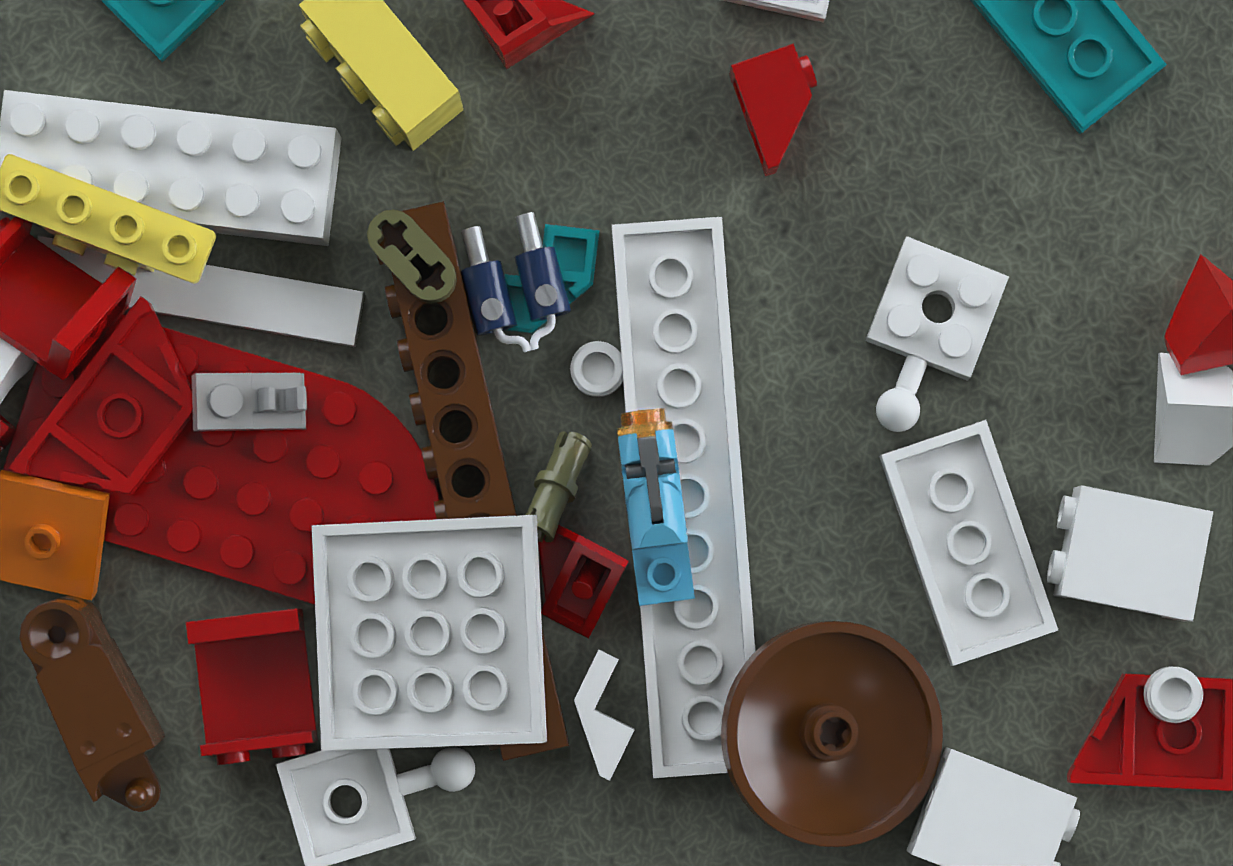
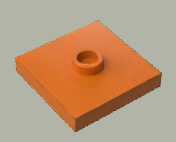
[0,470,110,601]

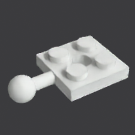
[865,236,1009,432]
[276,747,475,866]

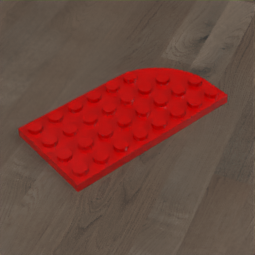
[3,315,440,604]

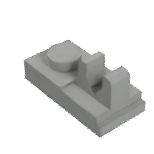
[192,373,307,431]

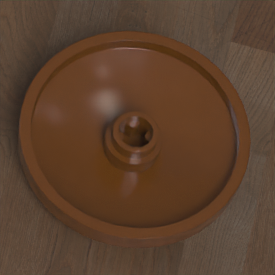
[721,621,943,847]

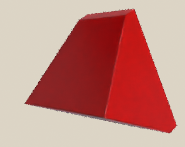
[462,0,595,70]
[1164,254,1233,375]
[538,525,629,639]

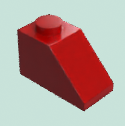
[729,43,817,177]

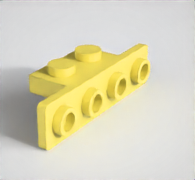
[0,154,216,284]

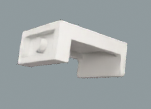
[1047,485,1213,622]
[906,747,1080,866]

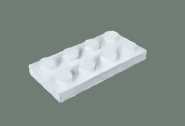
[879,420,1058,666]

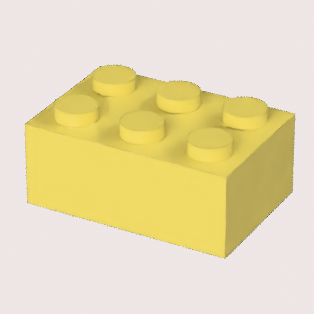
[299,0,464,151]

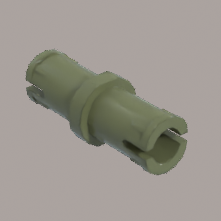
[525,431,592,542]

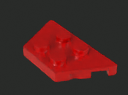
[9,296,193,495]
[1067,673,1233,791]

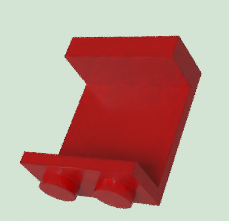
[0,217,137,381]
[186,608,318,765]

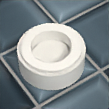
[570,341,623,397]
[1144,666,1203,723]

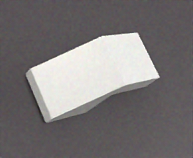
[574,650,634,781]

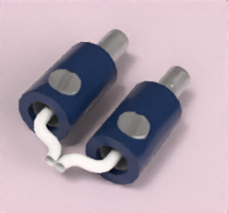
[461,212,571,352]

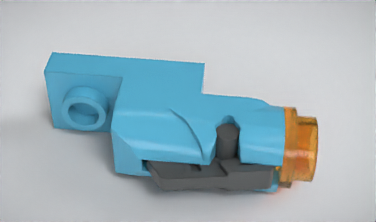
[616,408,695,606]

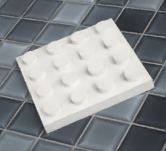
[312,515,547,751]

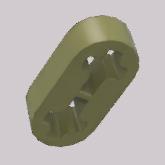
[367,209,457,304]

